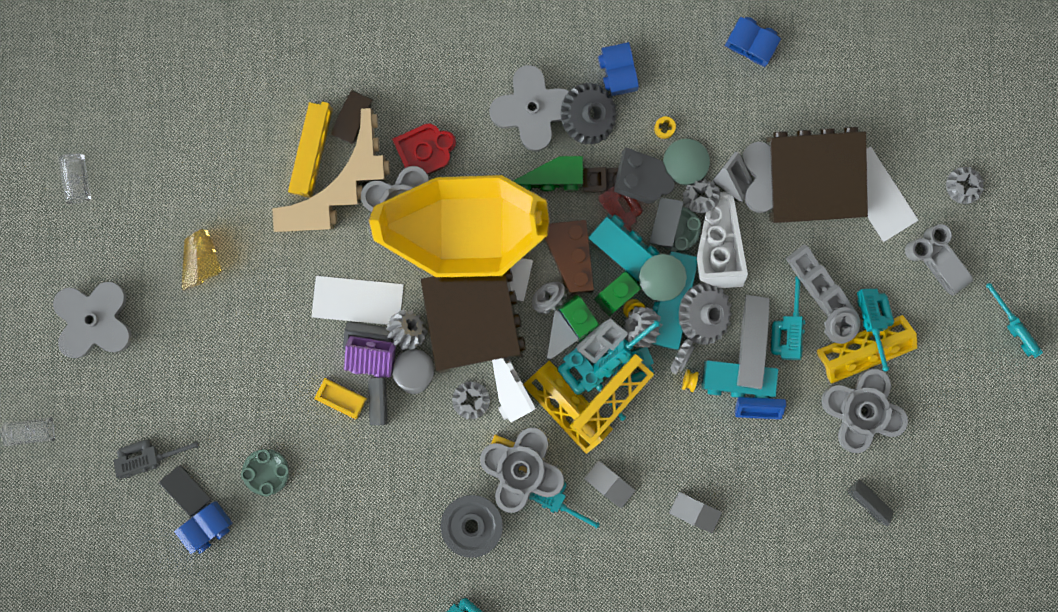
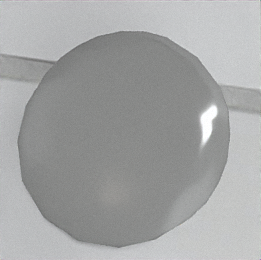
[392,349,434,394]

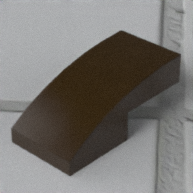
[331,90,373,144]
[583,167,619,192]

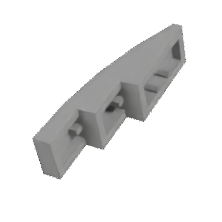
[785,244,862,328]
[737,295,770,389]

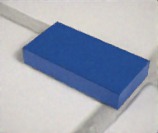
[735,397,786,419]

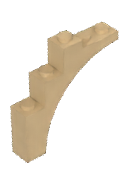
[272,108,390,232]

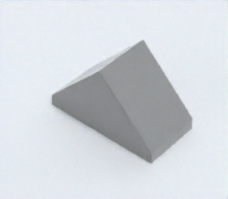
[713,152,753,202]
[547,312,579,359]
[584,461,636,509]
[669,492,722,533]

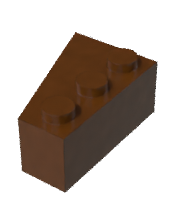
[544,220,594,295]

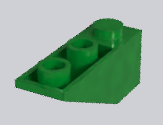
[513,156,583,192]

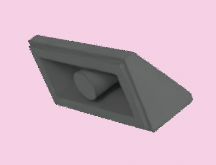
[649,198,684,249]
[343,322,392,350]
[368,378,388,425]
[159,465,211,517]
[847,480,893,526]

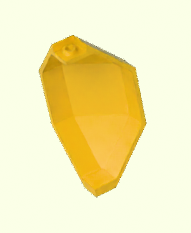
[369,175,549,277]

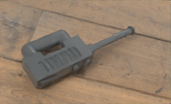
[113,439,199,480]

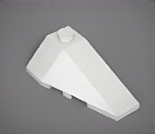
[697,192,748,289]
[492,358,536,422]

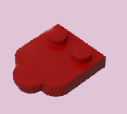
[392,124,456,175]

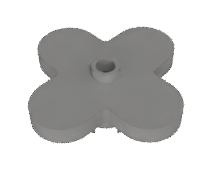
[489,65,569,152]
[742,142,772,213]
[361,166,429,211]
[53,282,132,358]
[821,369,908,453]
[480,428,565,513]

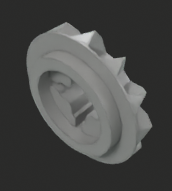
[946,167,984,204]
[683,178,720,213]
[532,281,567,314]
[823,306,860,344]
[671,339,695,374]
[452,382,490,419]

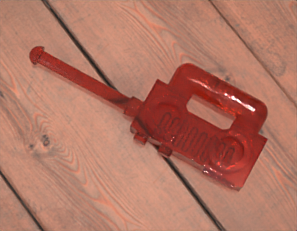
[598,186,643,232]

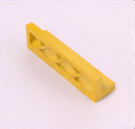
[288,102,333,198]
[817,315,917,384]
[570,354,654,445]
[523,360,613,454]

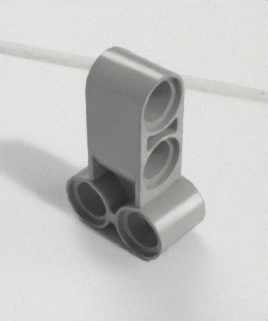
[905,224,973,296]

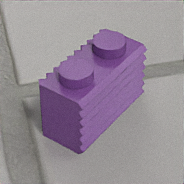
[344,336,396,378]

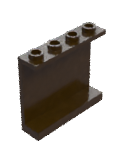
[766,127,868,223]
[421,268,526,373]

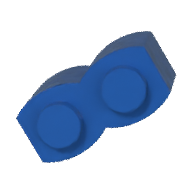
[725,17,781,67]
[598,42,639,96]
[174,501,233,554]

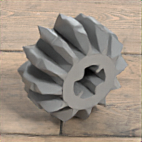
[624,307,662,347]
[386,309,428,350]

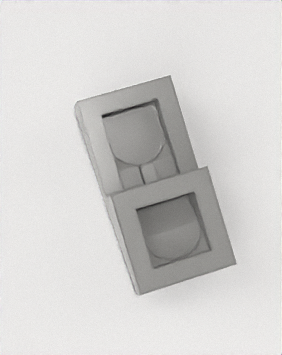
[576,318,629,364]

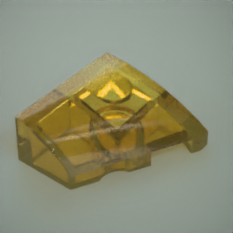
[181,229,223,291]

